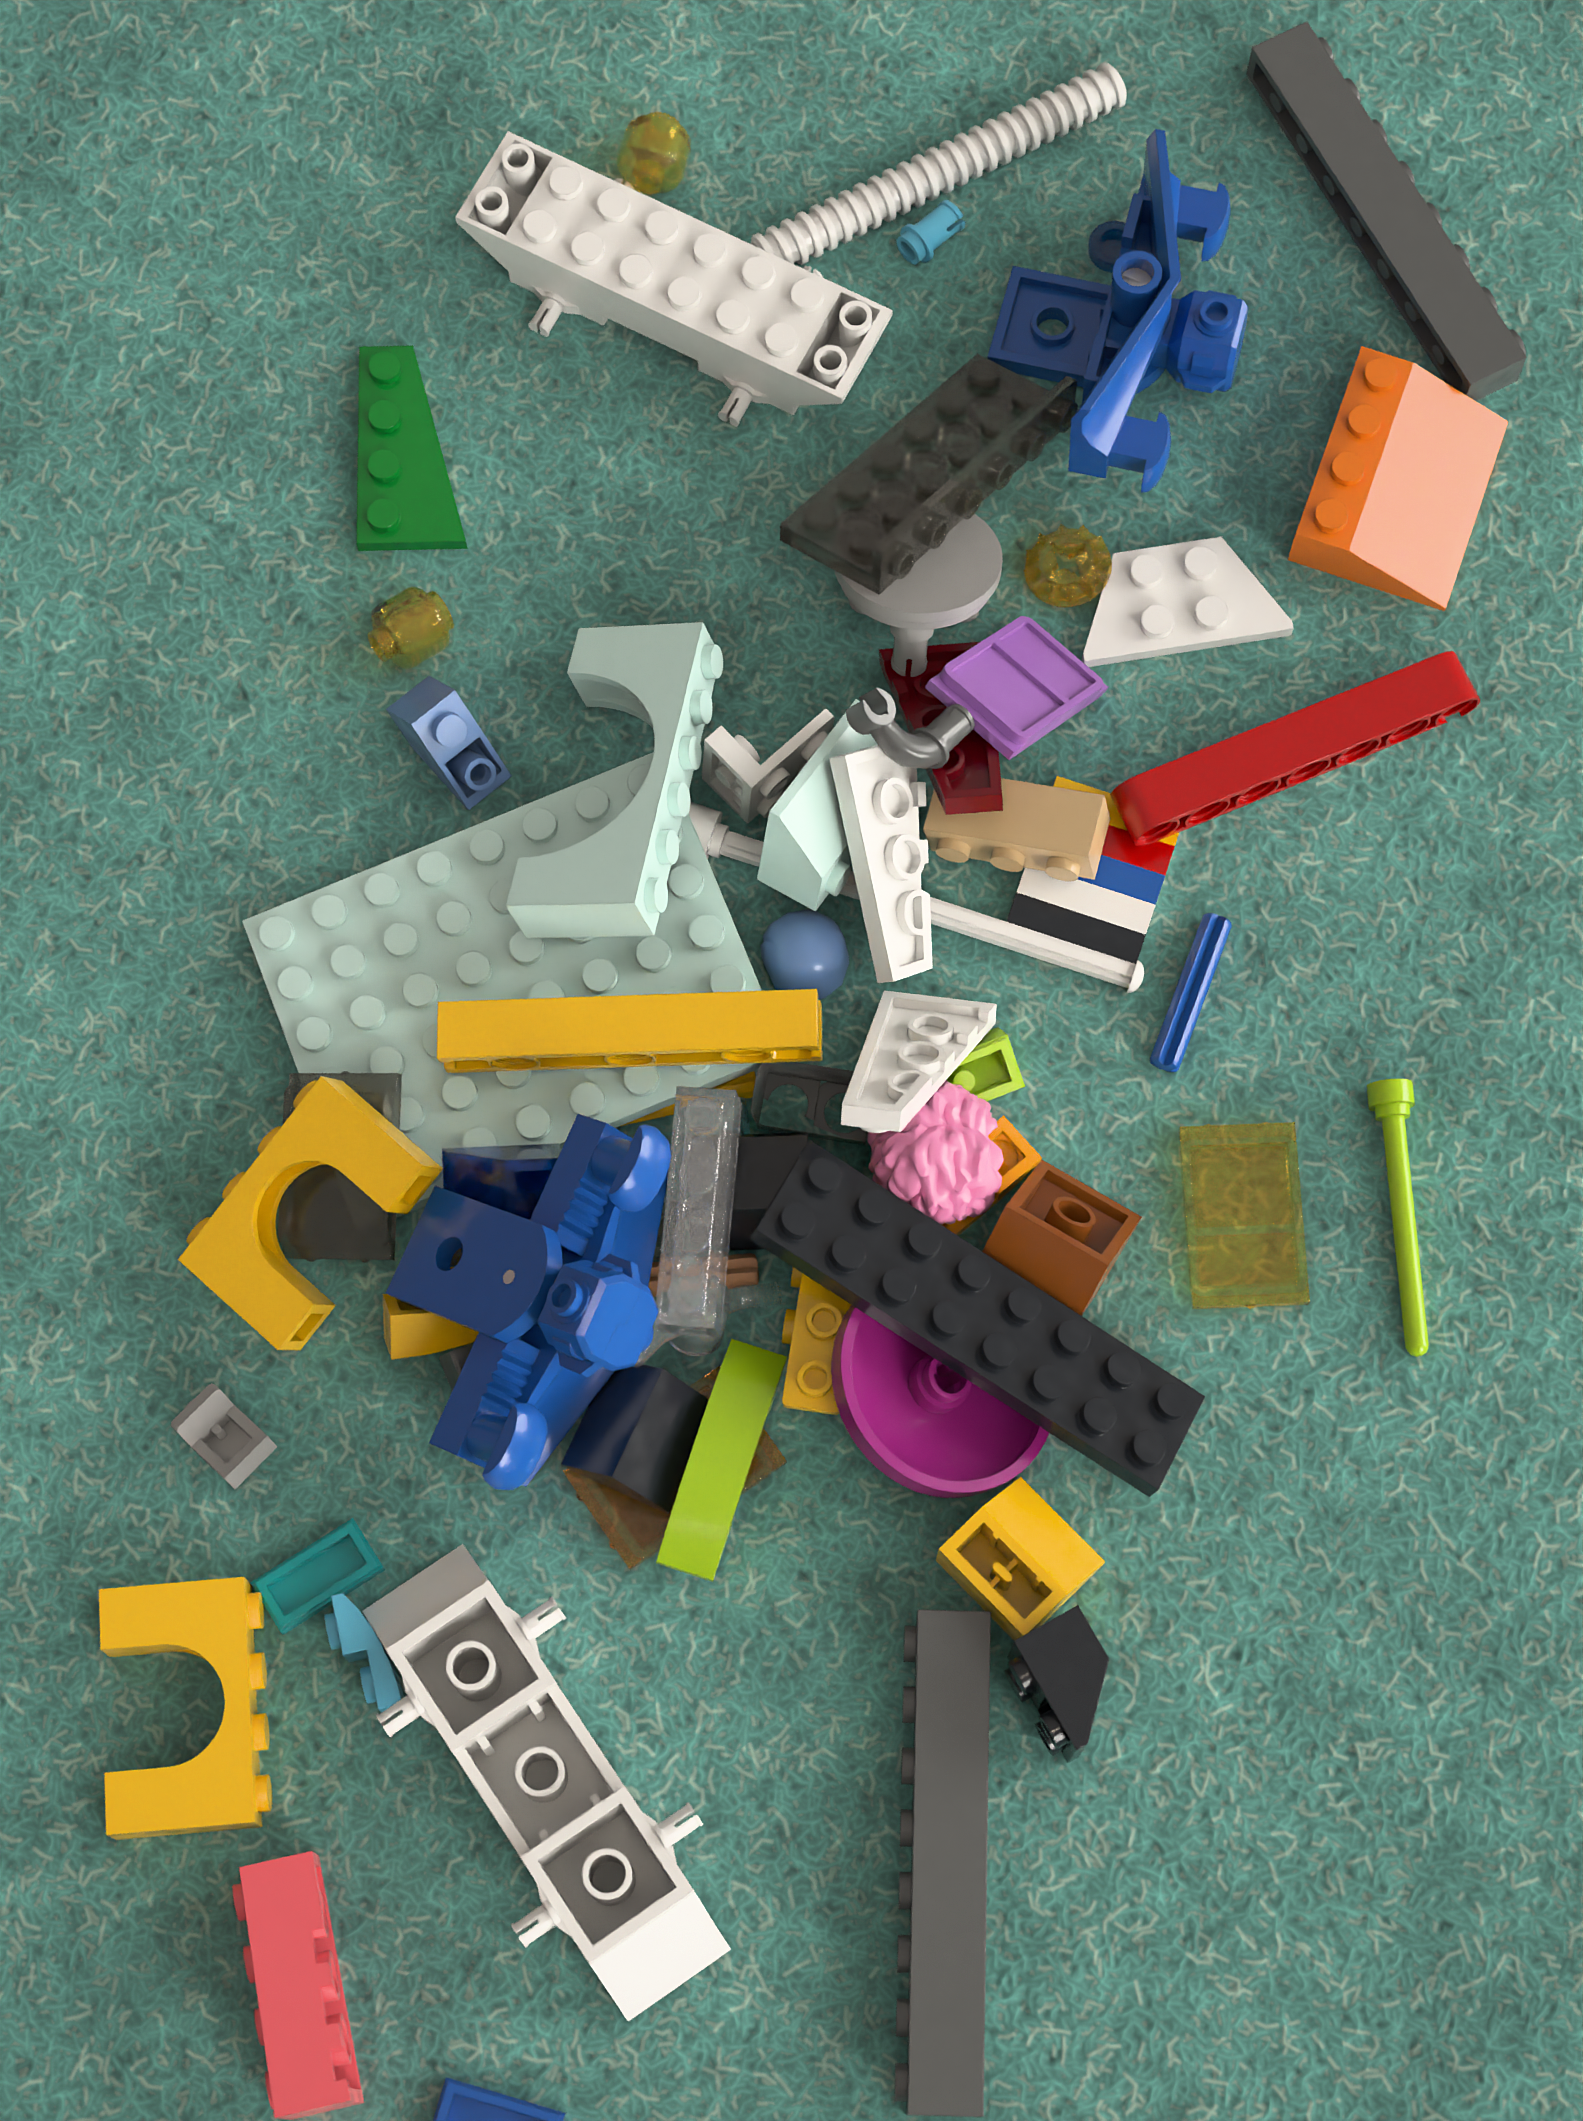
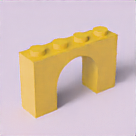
[178,1076,443,1351]
[99,1577,272,1840]

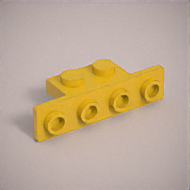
[782,1267,851,1415]

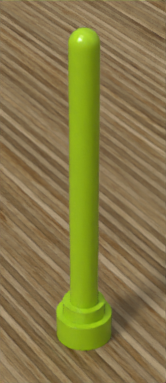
[1366,1079,1429,1357]

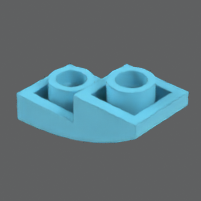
[325,1593,404,1712]

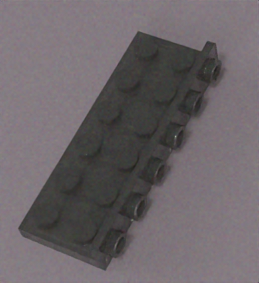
[780,354,1078,595]

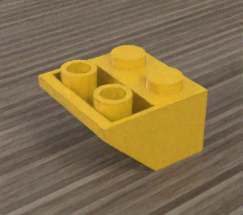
[936,1477,1105,1641]

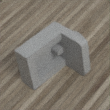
[171,1384,277,1489]

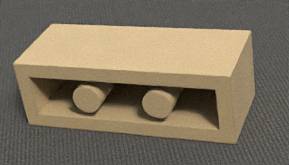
[923,778,1110,881]

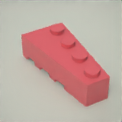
[232,1851,364,2120]

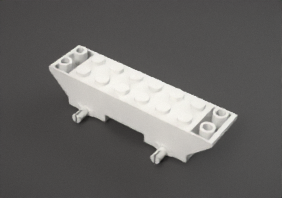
[455,131,893,427]
[362,1544,731,2022]

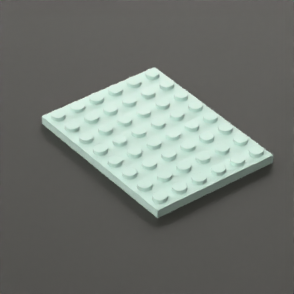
[242,752,762,1231]

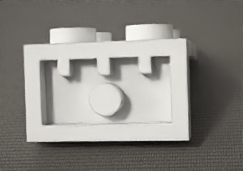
[702,709,835,824]

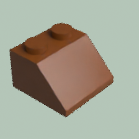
[982,1160,1142,1316]

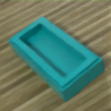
[250,1518,385,1635]

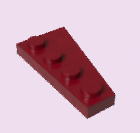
[879,642,1003,815]

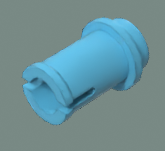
[896,200,965,264]

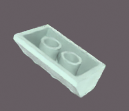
[757,699,877,912]

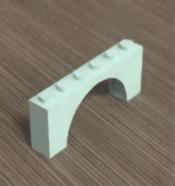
[506,622,723,938]

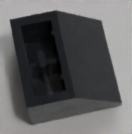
[1004,1605,1109,1763]

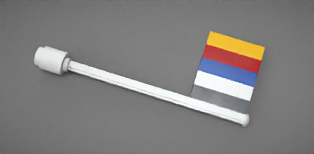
[689,776,1179,993]

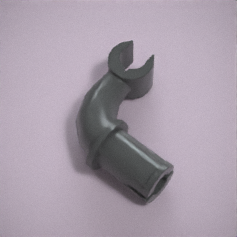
[846,687,975,769]

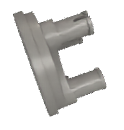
[833,497,1003,677]

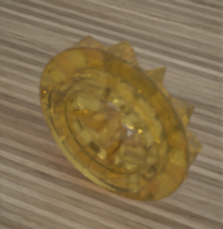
[1023,524,1112,607]

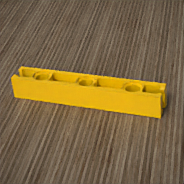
[437,989,822,1073]

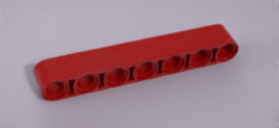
[1110,651,1480,846]

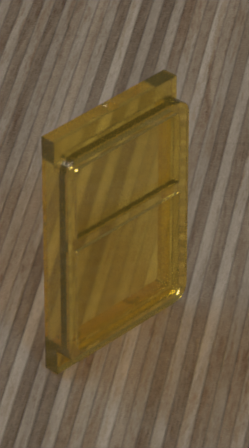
[1179,1122,1310,1309]

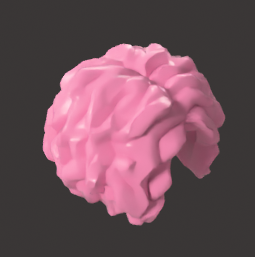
[867,1081,1003,1224]

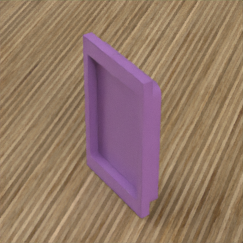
[925,616,1108,760]

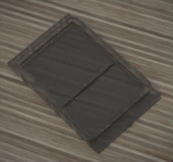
[278,1071,402,1263]

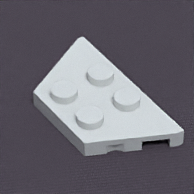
[1082,537,1294,667]

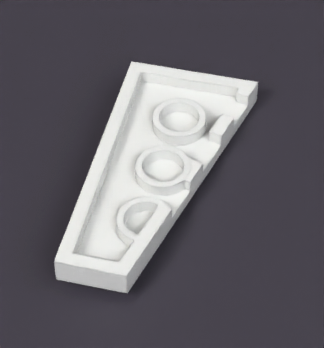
[829,744,932,983]
[841,990,997,1133]

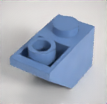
[386,676,512,810]

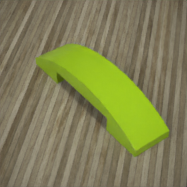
[656,1338,787,1582]

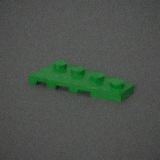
[356,345,468,551]

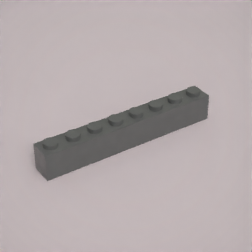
[1246,21,1527,401]
[894,1609,991,2118]

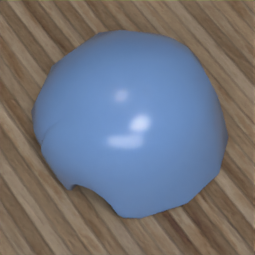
[760,909,849,999]

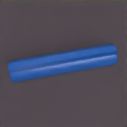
[1150,913,1232,1073]

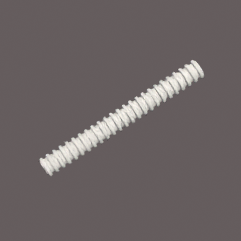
[750,62,1126,265]

